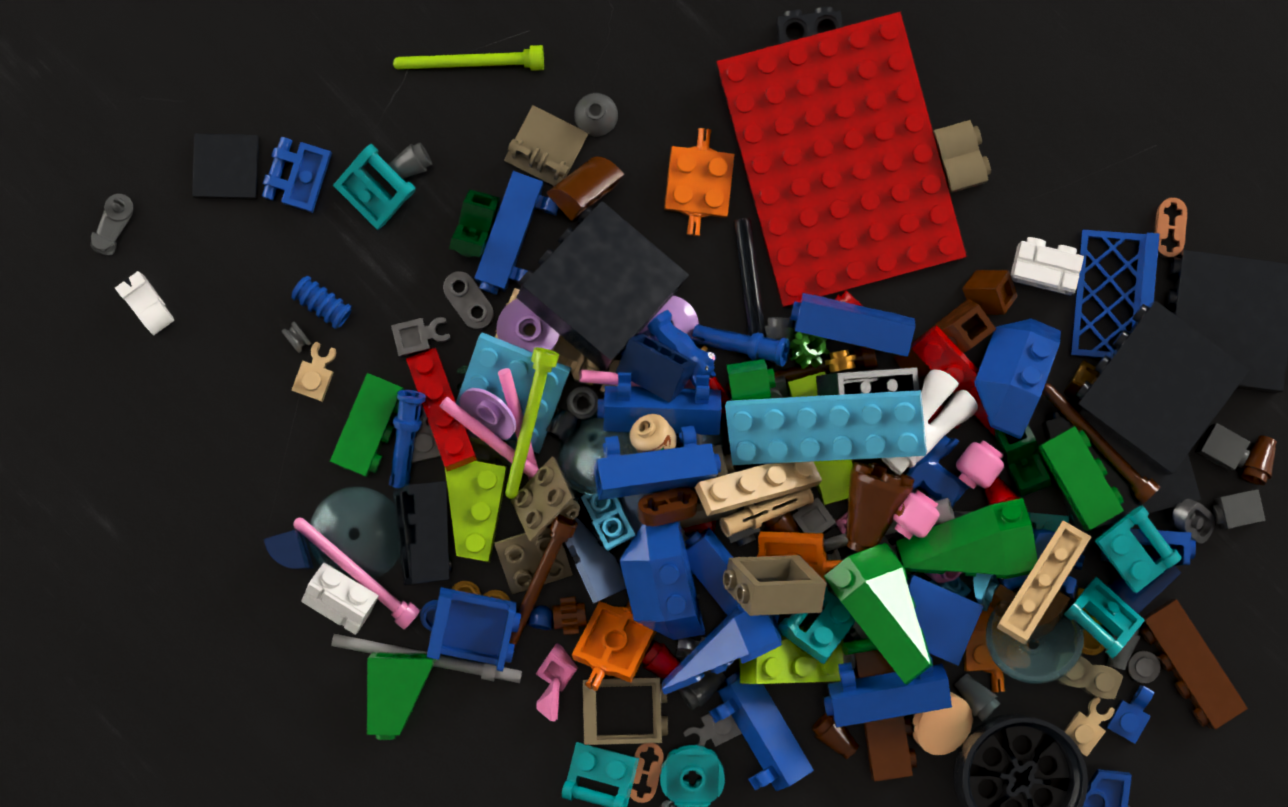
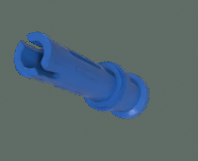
[692,324,790,367]
[389,390,426,488]

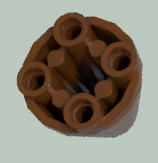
[846,462,915,552]

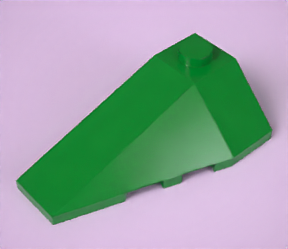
[896,498,1038,579]
[824,543,933,685]

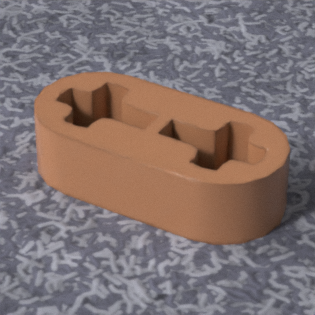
[1155,198,1187,259]
[630,743,664,803]

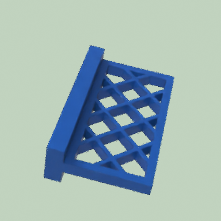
[1071,230,1160,358]

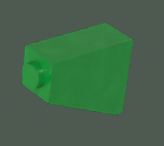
[367,652,436,740]

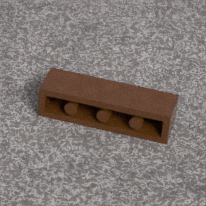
[1140,599,1248,730]
[855,650,917,782]

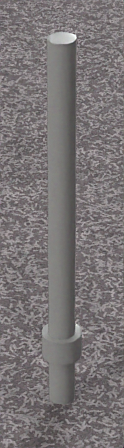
[332,634,522,683]

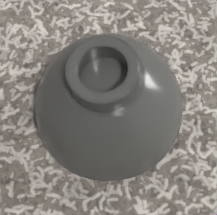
[574,93,618,137]

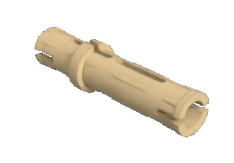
[720,488,814,537]

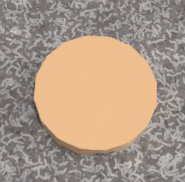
[912,692,973,755]

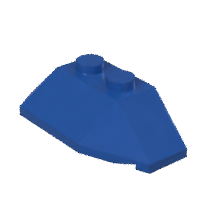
[974,318,1061,439]
[620,521,705,640]

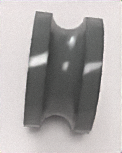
[282,321,312,353]

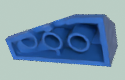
[662,603,782,695]

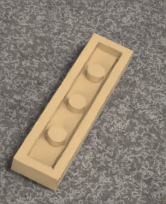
[695,461,822,516]
[997,521,1091,645]

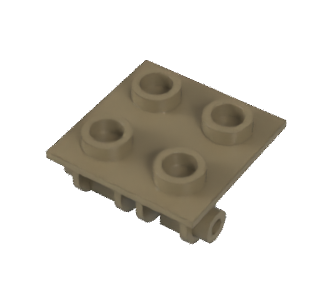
[504,105,589,186]
[511,456,580,543]
[494,525,573,595]

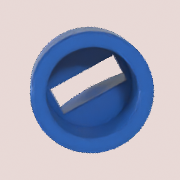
[528,605,554,630]

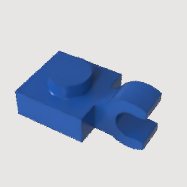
[1106,684,1155,744]

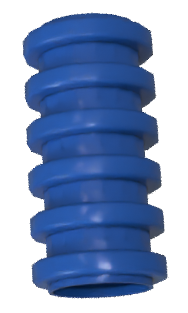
[291,276,351,329]

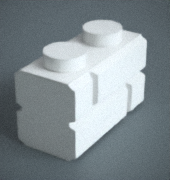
[1010,237,1084,296]
[301,562,379,635]

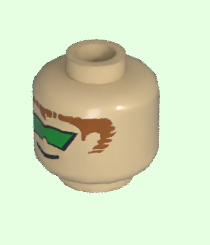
[629,414,677,453]

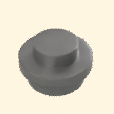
[1128,651,1160,683]

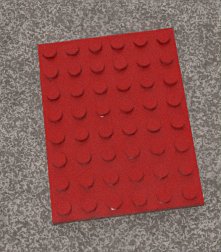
[716,12,967,307]

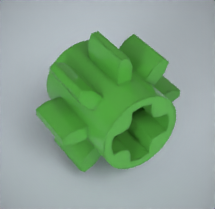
[790,332,830,369]

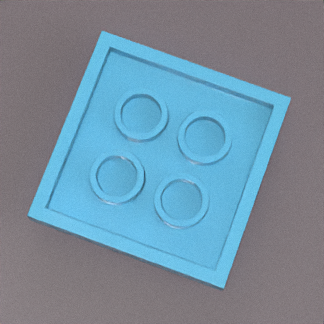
[456,333,571,454]

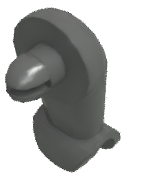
[90,194,134,256]

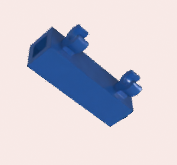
[474,171,559,295]
[790,293,916,357]
[597,372,721,435]
[593,426,721,500]
[684,527,780,623]
[824,656,952,728]
[709,670,814,791]

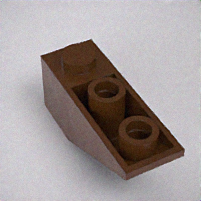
[893,299,996,379]

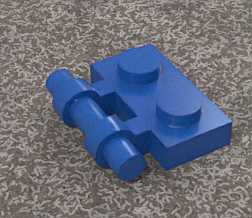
[261,137,332,213]

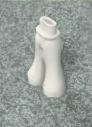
[882,370,978,475]

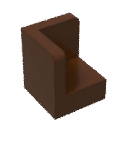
[962,270,1018,315]

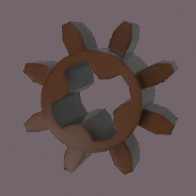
[552,596,587,635]

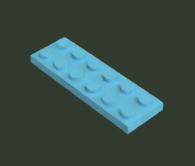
[725,390,927,465]

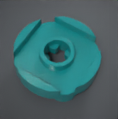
[660,745,725,807]

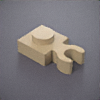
[292,342,336,402]
[1064,697,1115,757]

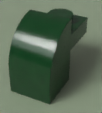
[449,190,500,257]
[994,425,1051,496]

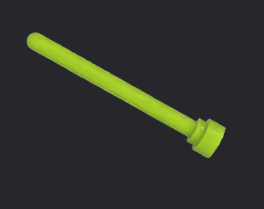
[393,45,544,71]
[505,347,559,499]

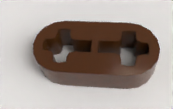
[637,487,698,527]

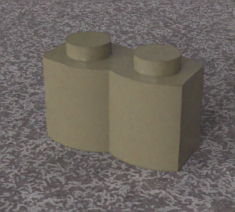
[933,120,991,193]
[1049,653,1123,699]

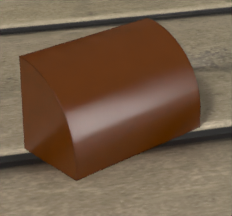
[546,156,624,221]

